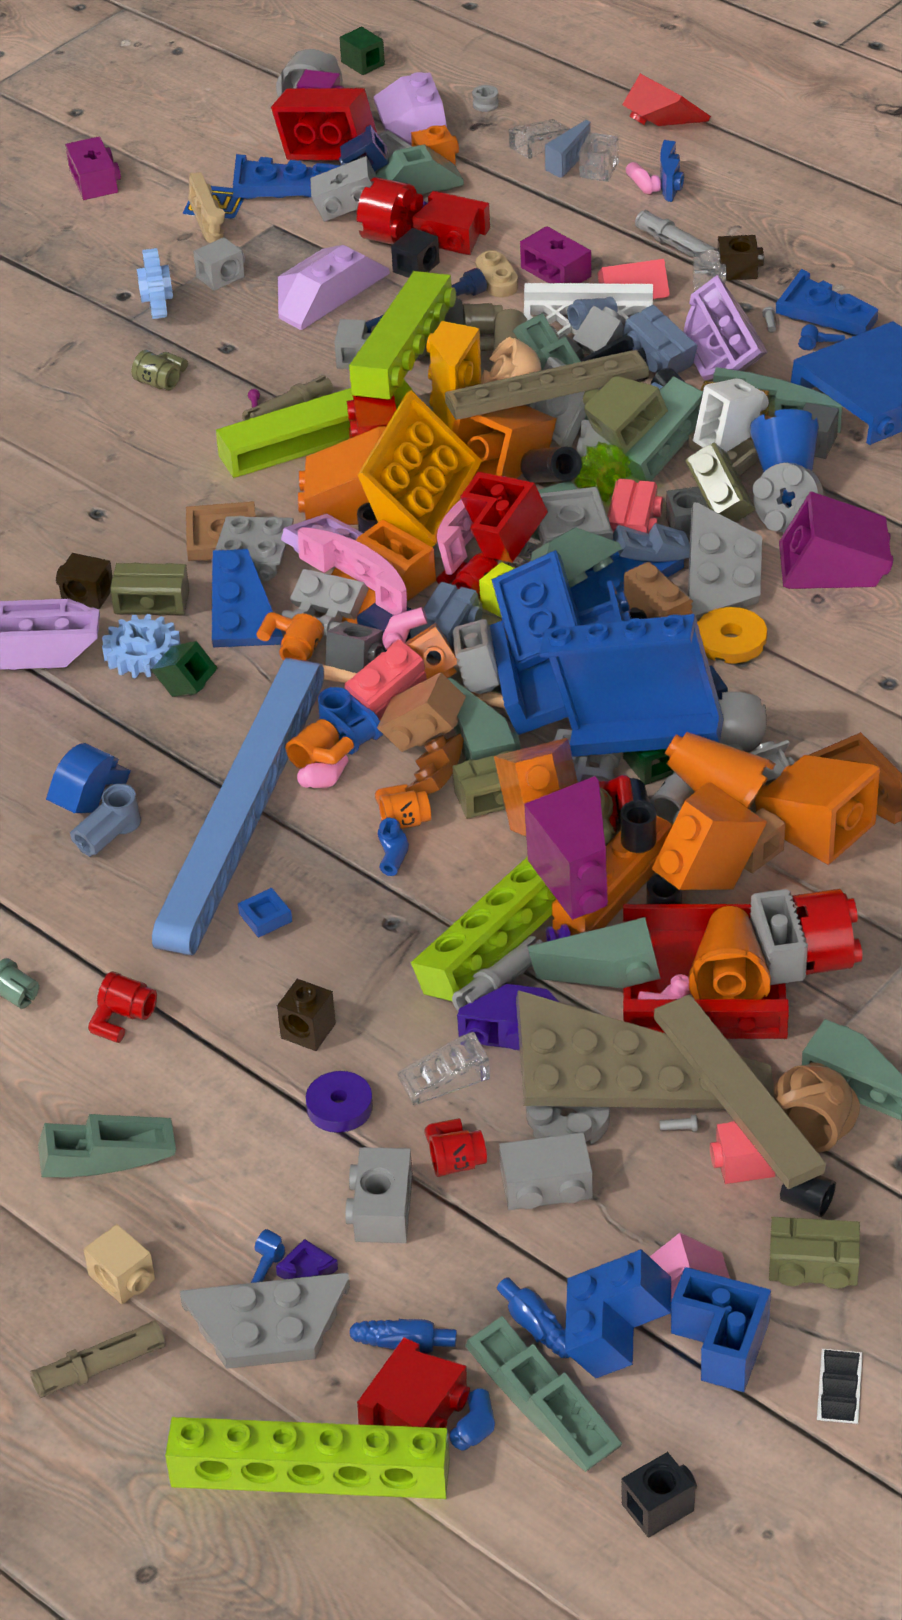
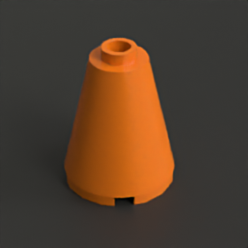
[665,732,776,809]
[689,906,771,999]

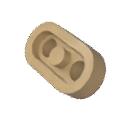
[475,250,518,297]

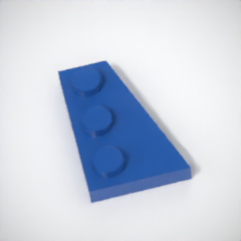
[776,269,878,335]
[212,549,283,648]

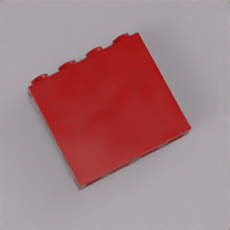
[623,904,789,1039]

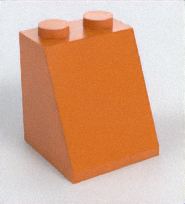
[452,405,557,479]
[298,427,385,525]
[494,738,578,836]
[755,755,880,865]
[652,783,767,890]

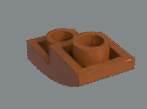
[405,733,464,795]

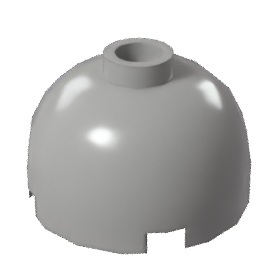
[719,692,767,753]

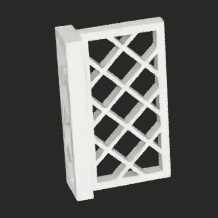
[524,283,653,354]

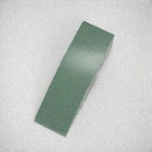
[38,1114,176,1177]

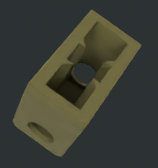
[583,376,668,454]

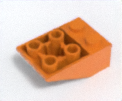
[330,519,436,624]

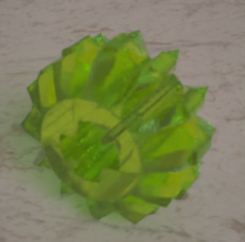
[574,441,633,502]

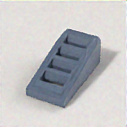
[545,120,591,178]

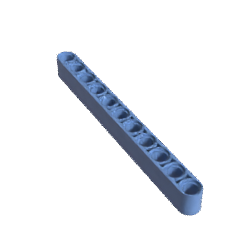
[152,658,324,956]

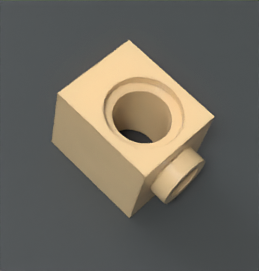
[83,1224,155,1304]

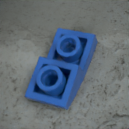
[660,140,684,202]

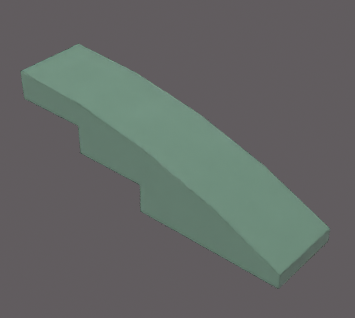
[513,313,589,420]
[713,367,843,433]
[465,1316,622,1472]

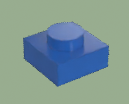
[238,888,292,938]

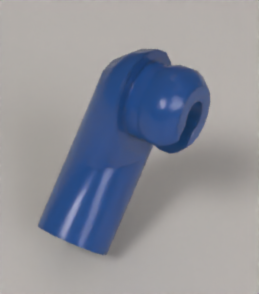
[378,818,409,876]
[450,1389,495,1451]

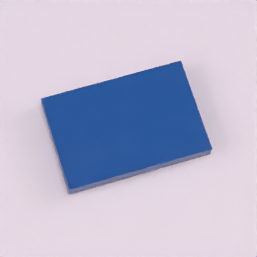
[491,550,581,672]

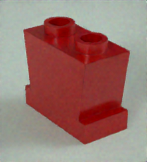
[412,191,490,255]
[357,1337,470,1428]

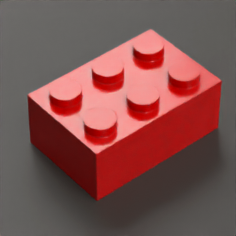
[271,88,377,160]

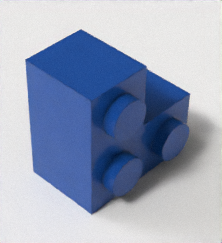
[565,1249,671,1379]
[671,1267,771,1392]

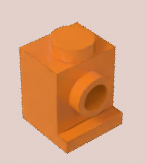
[405,623,457,679]

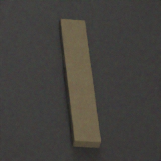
[445,350,649,420]
[654,994,826,1189]

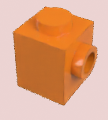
[411,125,459,166]

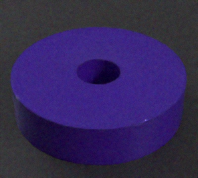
[306,1071,373,1133]

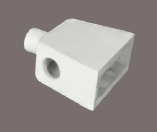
[693,378,769,452]

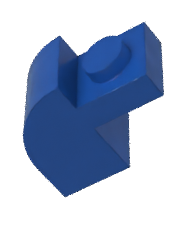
[46,743,131,813]

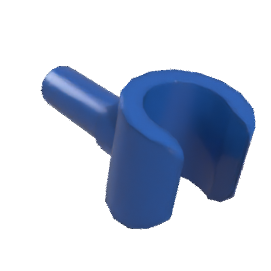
[798,324,845,350]
[251,1229,285,1283]

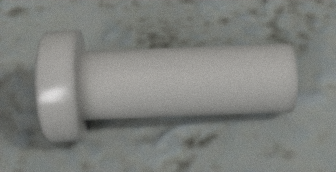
[762,306,776,333]
[660,1115,698,1132]

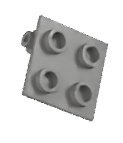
[212,516,294,581]

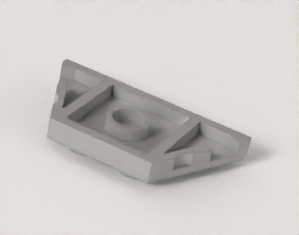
[688,502,762,622]
[180,1273,350,1369]

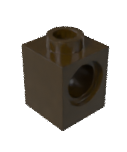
[717,235,764,281]
[56,553,113,609]
[277,978,336,1051]

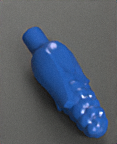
[497,1277,570,1358]
[350,1318,457,1354]

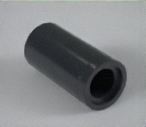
[521,446,582,483]

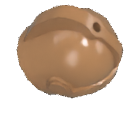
[774,1062,860,1153]

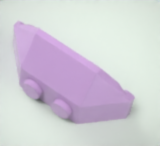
[374,72,447,146]
[278,245,390,330]
[683,275,768,381]
[0,599,100,670]

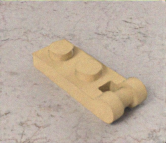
[188,172,225,243]

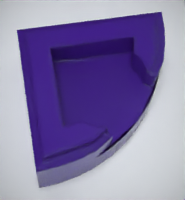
[276,1239,338,1279]

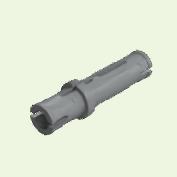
[635,209,717,267]
[452,936,543,1011]

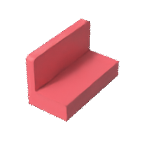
[597,259,670,300]

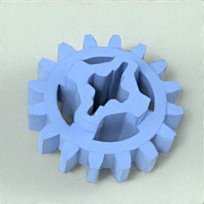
[136,248,173,319]
[102,614,181,678]

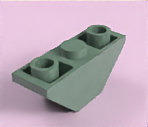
[375,144,464,195]
[531,527,622,588]

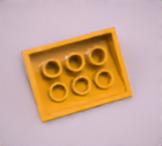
[357,390,482,547]

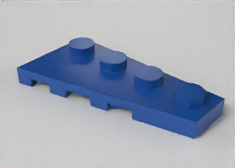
[233,154,342,199]

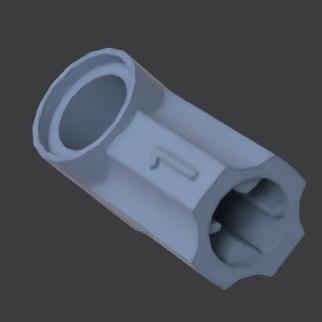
[70,784,141,857]

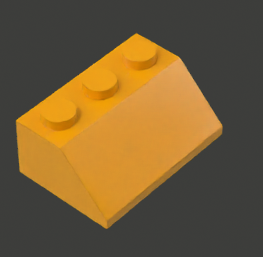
[426,321,481,430]

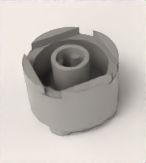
[276,49,343,98]

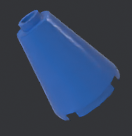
[750,409,819,508]

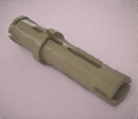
[242,375,333,421]
[30,1320,165,1398]

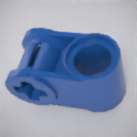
[318,687,383,755]

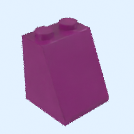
[779,491,894,589]
[524,776,608,920]

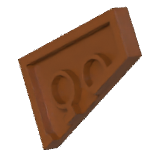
[798,732,902,824]

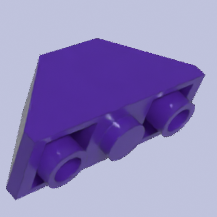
[457,984,559,1051]

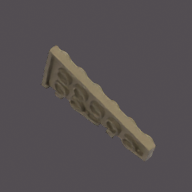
[516,990,774,1109]

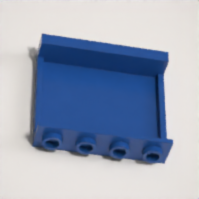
[791,321,902,445]
[489,580,632,735]
[539,614,724,757]

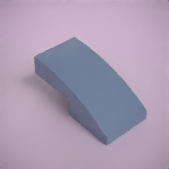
[613,523,690,562]

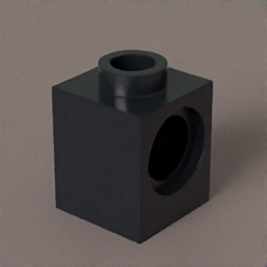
[391,228,440,278]
[621,1452,697,1538]

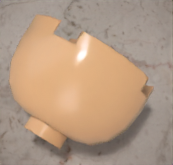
[480,337,542,384]

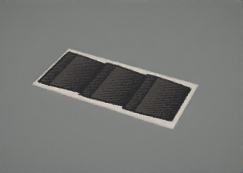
[817,1349,862,1424]

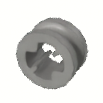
[472,85,499,112]

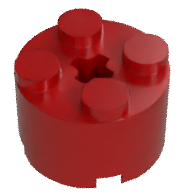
[357,177,424,245]
[792,889,862,975]

